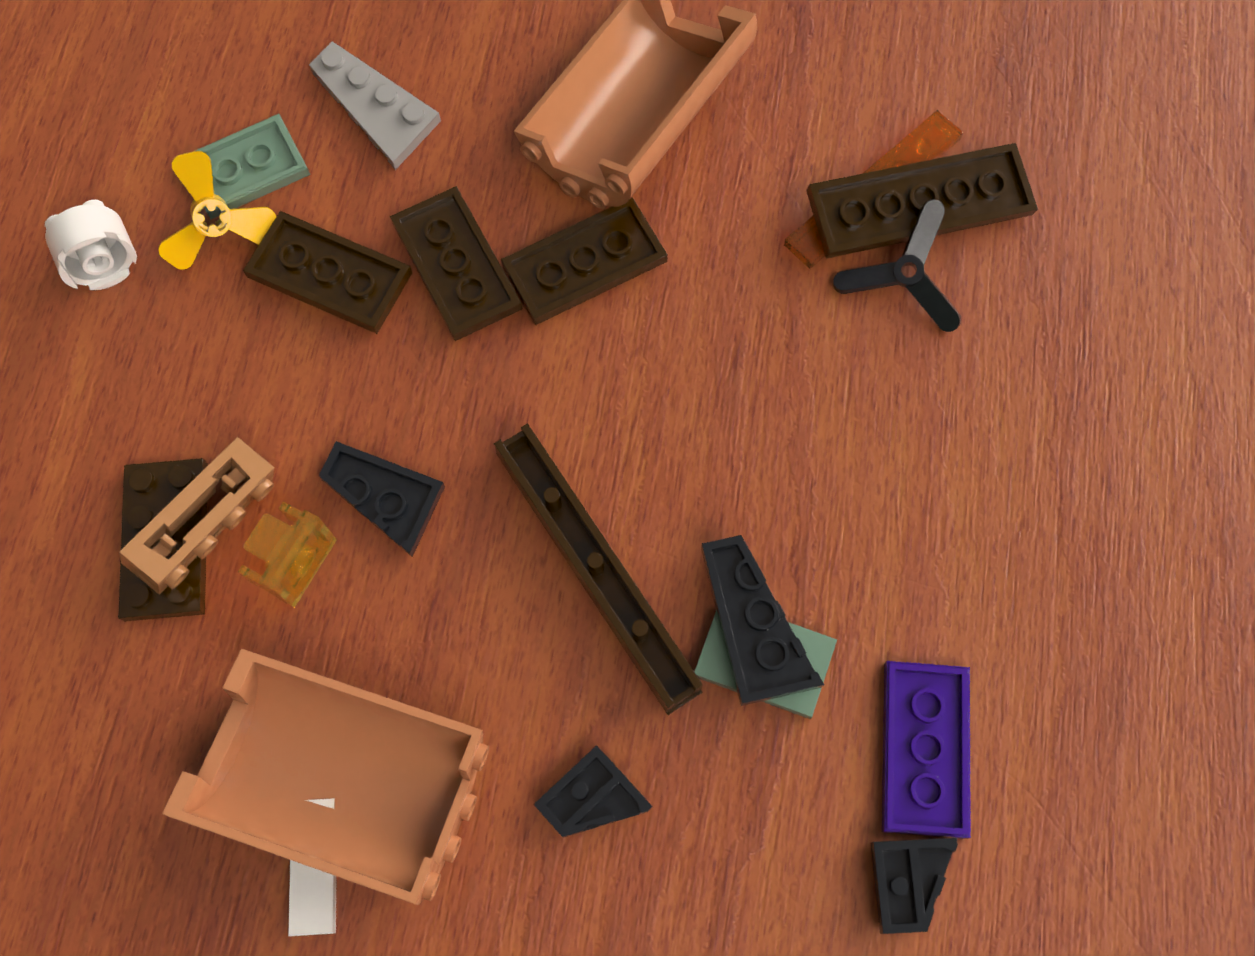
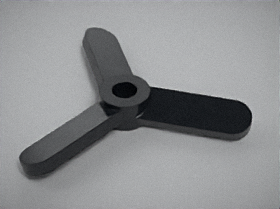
[833,200,961,332]

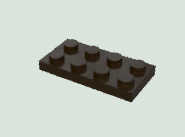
[390,186,522,341]
[501,197,668,325]
[243,211,412,334]
[118,458,208,622]

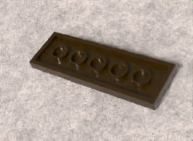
[806,143,1038,259]

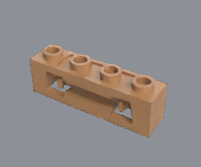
[119,437,275,595]

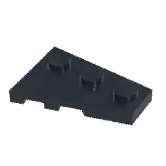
[319,441,445,557]

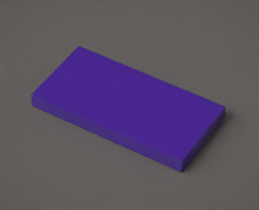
[882,661,971,839]

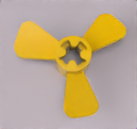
[158,151,276,270]

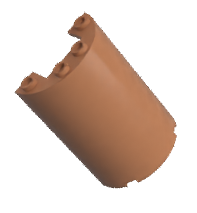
[514,0,757,209]
[162,649,489,905]

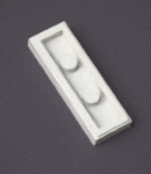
[288,798,336,936]

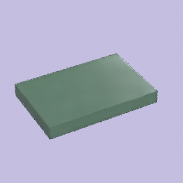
[195,114,310,219]
[695,610,837,719]

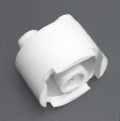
[45,200,137,290]

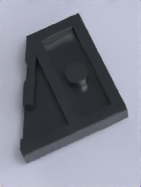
[533,745,653,838]
[871,838,958,934]

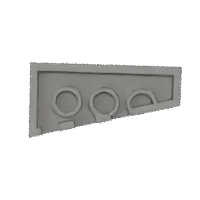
[309,41,441,170]

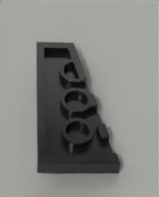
[701,535,824,706]

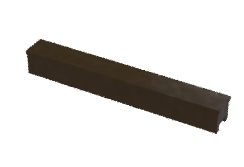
[494,423,703,715]

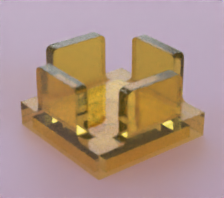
[238,502,337,608]

